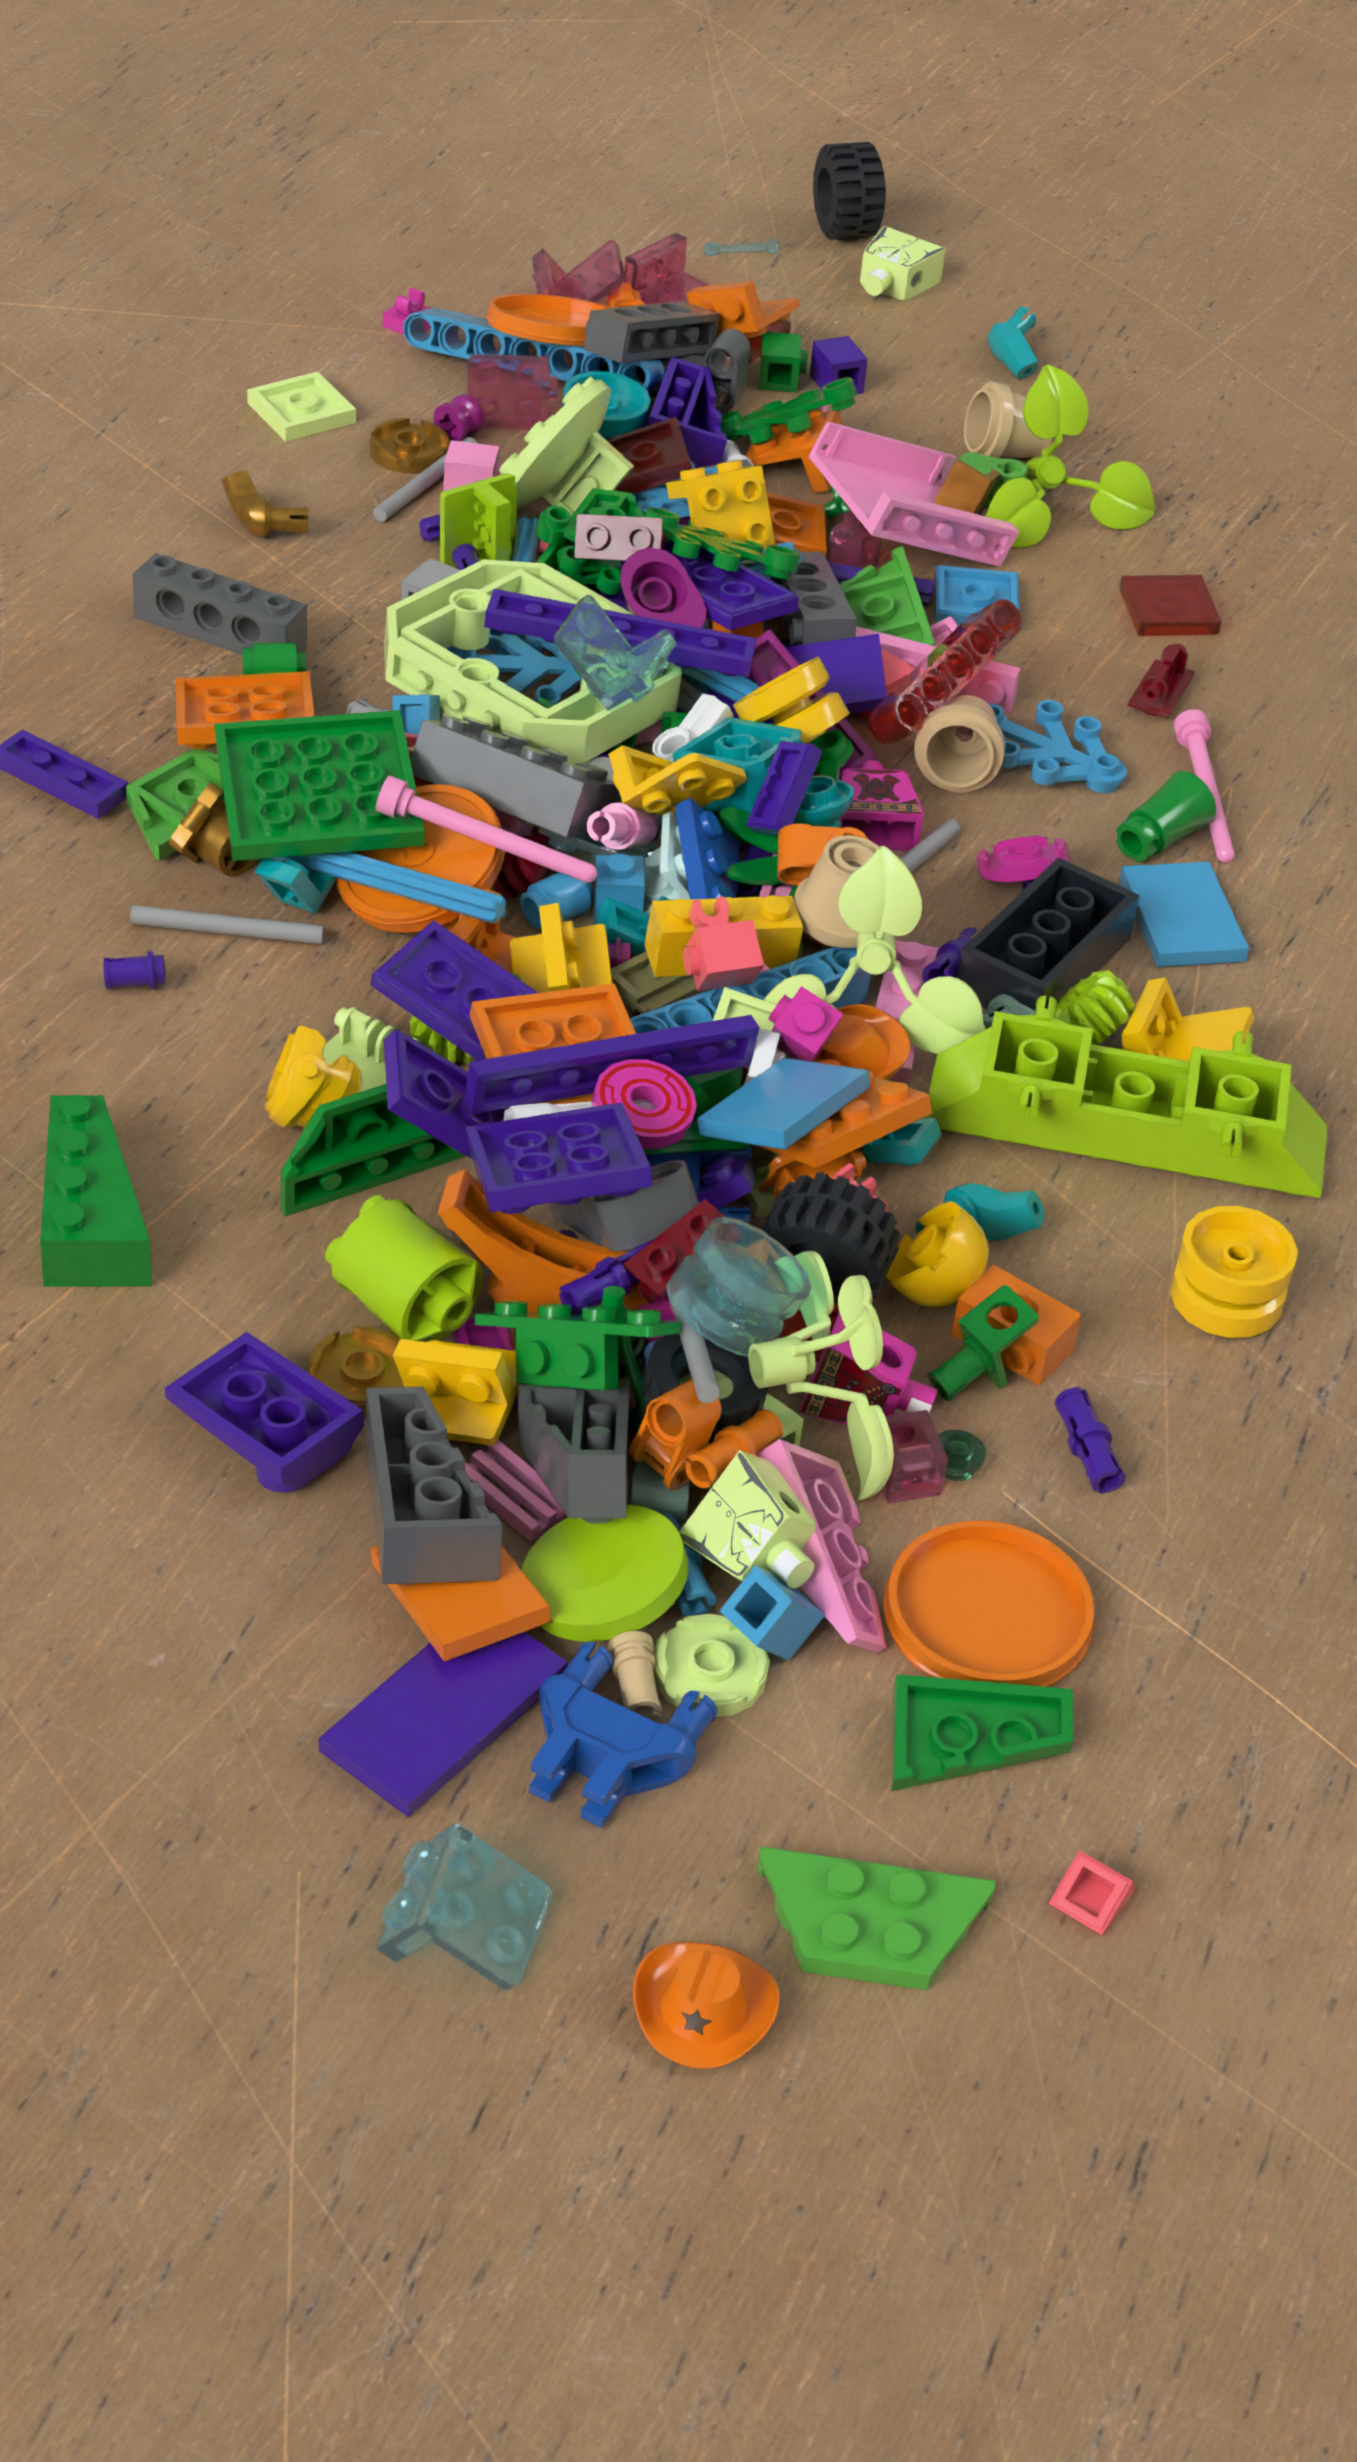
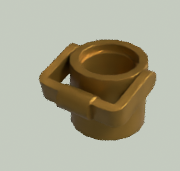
[169,783,257,877]

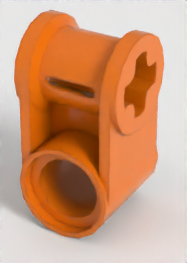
[777,824,869,886]
[628,1379,721,1491]

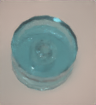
[666,1217,812,1356]

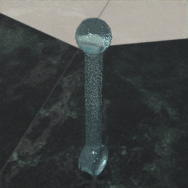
[704,238,780,256]

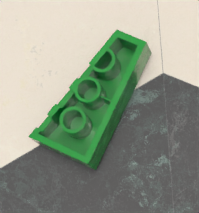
[40,1095,152,1287]

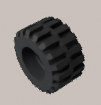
[813,142,886,239]
[756,1173,900,1316]

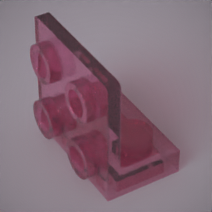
[624,232,711,305]

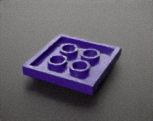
[466,1102,653,1214]

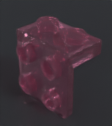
[532,240,625,303]
[467,354,557,431]

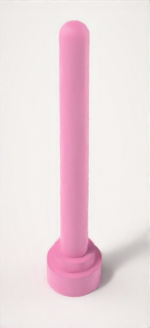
[1174,709,1235,863]
[376,775,597,883]

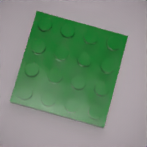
[214,710,425,861]

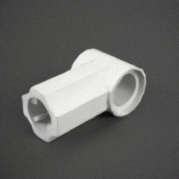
[652,694,734,762]

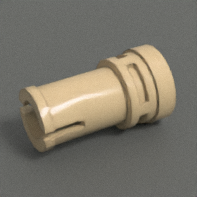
[607,1631,662,1720]

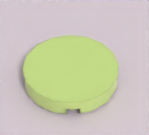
[653,1614,770,1718]

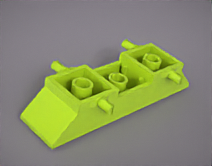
[924,995,1328,1198]

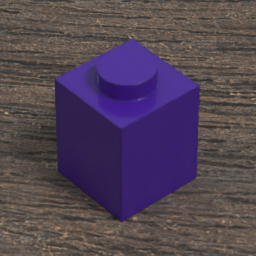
[809,336,868,394]

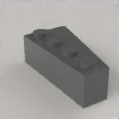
[365,1387,503,1585]

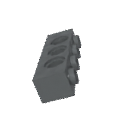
[584,301,720,363]
[769,552,857,646]
[133,553,307,655]

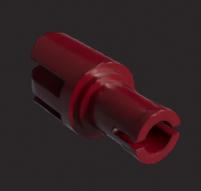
[493,825,559,898]

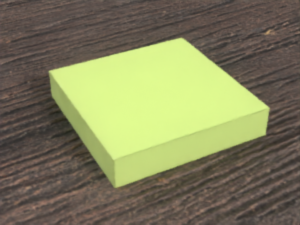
[247,371,356,442]

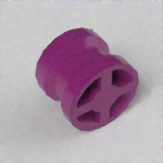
[433,394,484,443]

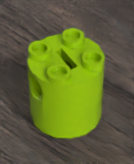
[325,1195,483,1342]

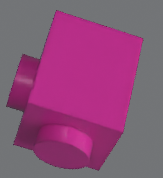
[768,986,843,1062]

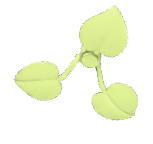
[764,846,986,1054]
[748,1251,894,1500]

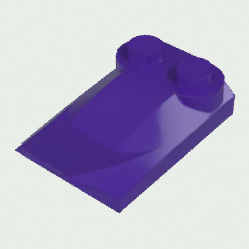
[165,1332,364,1493]

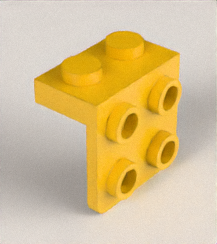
[666,460,775,551]
[609,745,747,816]
[1122,977,1255,1062]

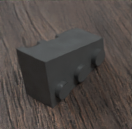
[518,1385,629,1524]

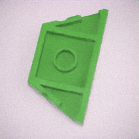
[839,546,936,646]
[126,749,222,861]
[757,1846,996,1990]

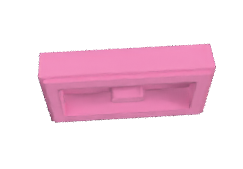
[465,1440,568,1543]

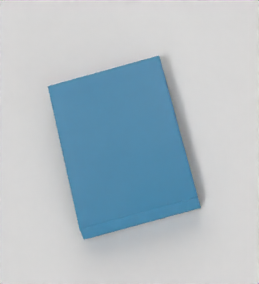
[1119,862,1249,967]
[697,1058,870,1150]

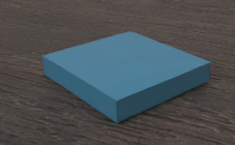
[934,565,1020,632]

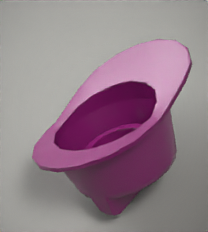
[620,548,707,628]

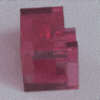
[826,510,882,568]
[885,1410,948,1504]

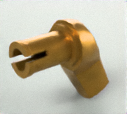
[222,470,308,538]

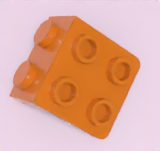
[686,281,800,338]
[745,409,844,493]

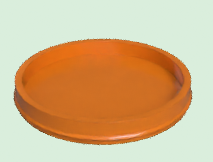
[486,294,612,346]
[336,784,505,933]
[883,1520,1094,1687]

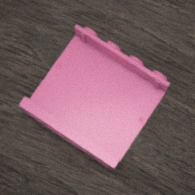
[809,421,1019,567]

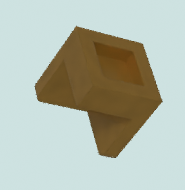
[934,460,1001,514]

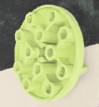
[499,377,634,516]

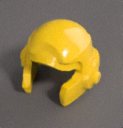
[265,1026,362,1128]

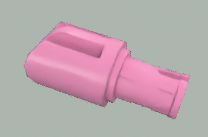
[587,802,658,850]

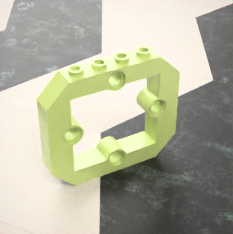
[384,560,682,764]

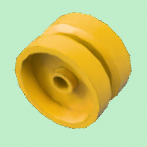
[733,657,850,743]
[1170,1206,1298,1338]

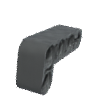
[600,329,750,414]
[549,1160,699,1251]

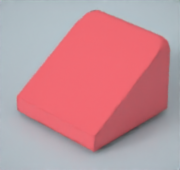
[1048,1850,1137,1936]

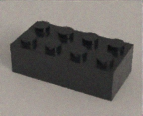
[957,857,1140,1012]

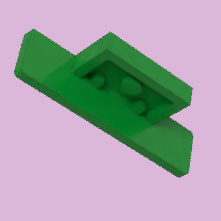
[475,1301,681,1391]

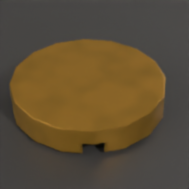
[370,418,449,473]
[308,1326,404,1418]

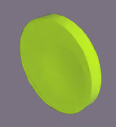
[521,1505,689,1642]

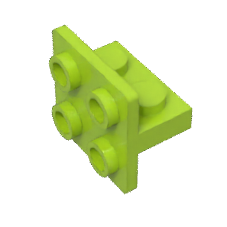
[440,473,517,567]

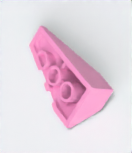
[756,1439,887,1653]

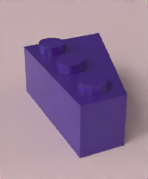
[639,356,727,469]

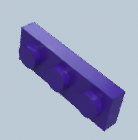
[0,729,128,819]

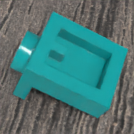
[255,858,337,914]

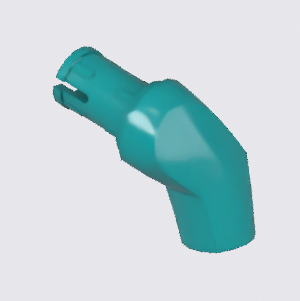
[987,306,1039,380]
[916,1183,1045,1241]

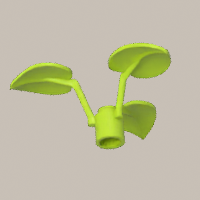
[985,365,1155,548]

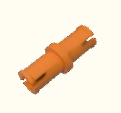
[685,1409,783,1488]

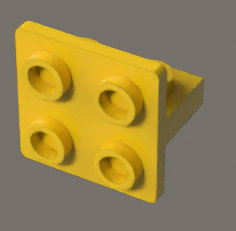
[510,903,613,993]
[393,1339,521,1446]

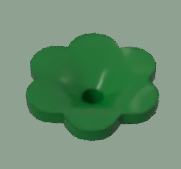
[824,484,860,525]

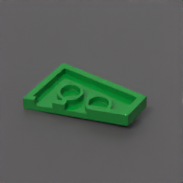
[891,1674,1073,1791]

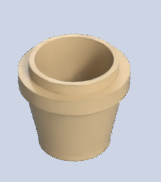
[964,381,1052,459]
[914,695,1005,793]
[793,835,879,948]

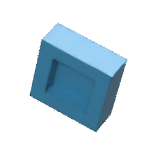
[393,694,440,735]

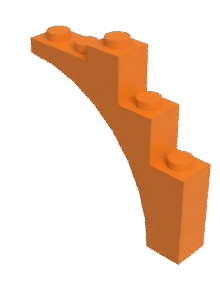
[437,1169,792,1326]

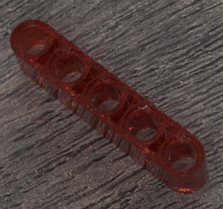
[868,599,1022,744]

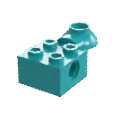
[673,717,854,827]

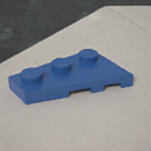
[675,797,740,900]

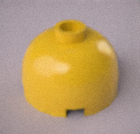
[886,1201,989,1308]

